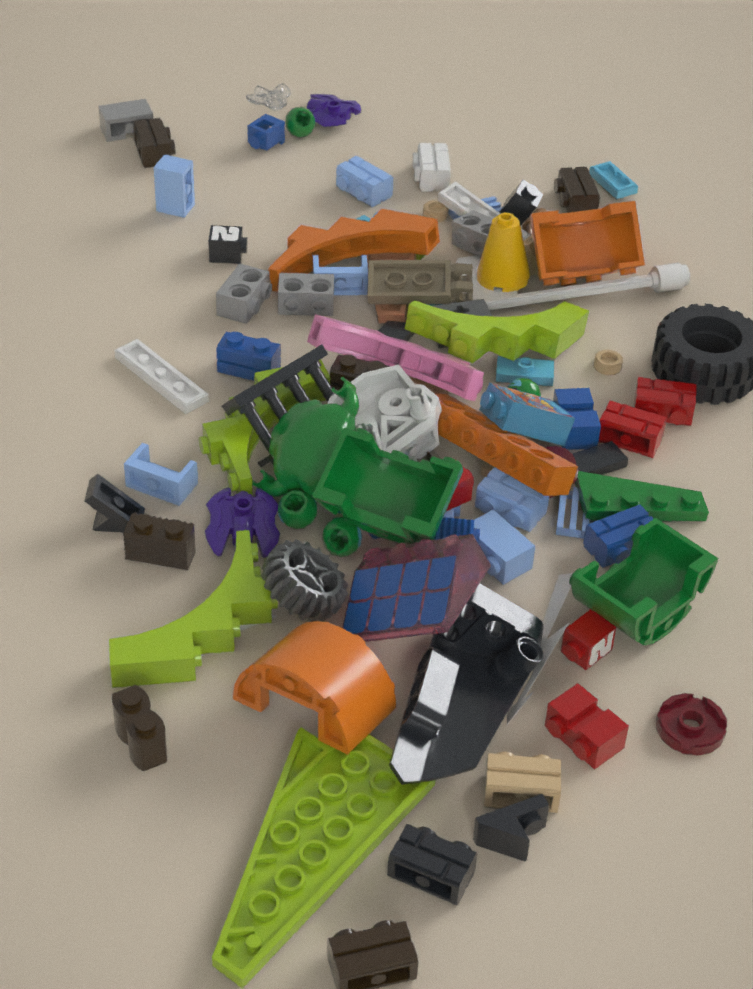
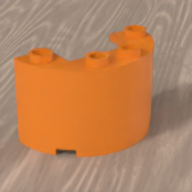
[530,201,645,286]
[233,621,396,754]

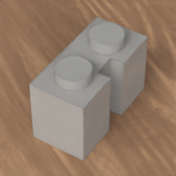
[98,99,153,142]

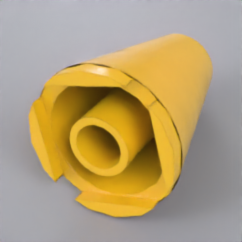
[477,213,530,292]

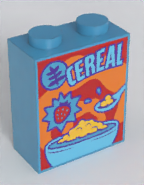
[479,383,575,446]

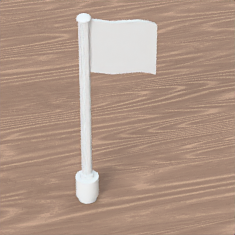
[451,255,690,310]

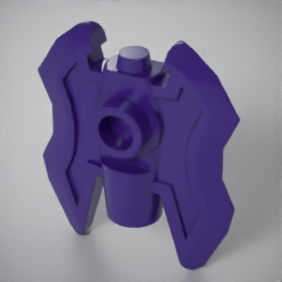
[292,94,361,127]
[205,487,280,558]

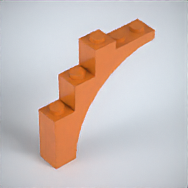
[268,208,440,292]

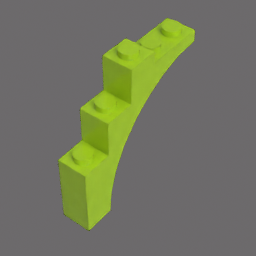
[405,300,589,364]
[198,360,330,496]
[109,530,278,688]

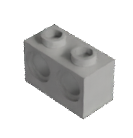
[452,210,493,257]
[216,263,272,324]
[278,273,334,316]

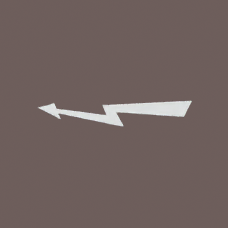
[507,573,573,725]

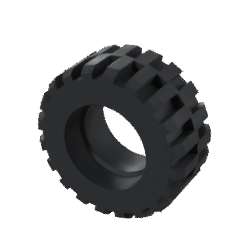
[651,303,753,405]

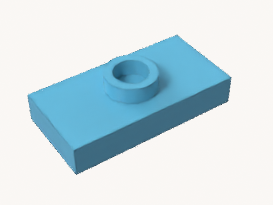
[589,161,638,199]
[496,356,554,386]

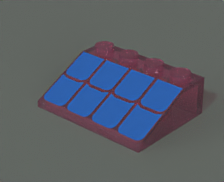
[342,534,491,642]

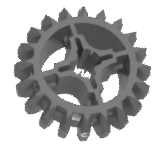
[261,539,348,622]

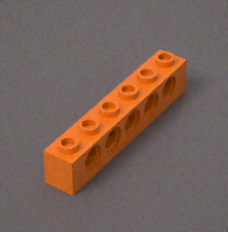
[434,393,578,496]

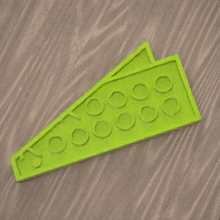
[212,727,436,989]

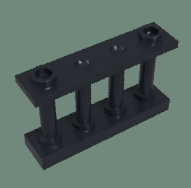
[222,344,334,468]

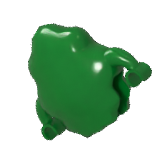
[252,377,359,497]

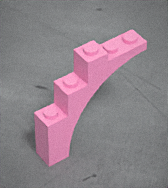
[307,314,484,401]

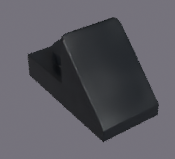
[84,474,145,533]
[473,794,549,861]

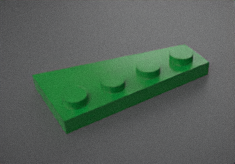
[574,471,709,521]

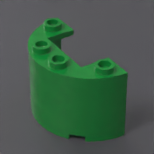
[312,428,463,547]
[569,518,719,645]

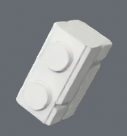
[413,143,451,192]

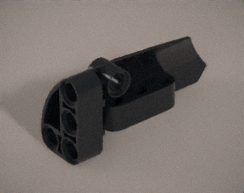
[389,581,544,785]

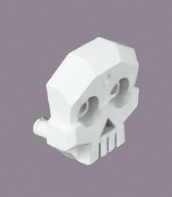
[327,365,442,461]

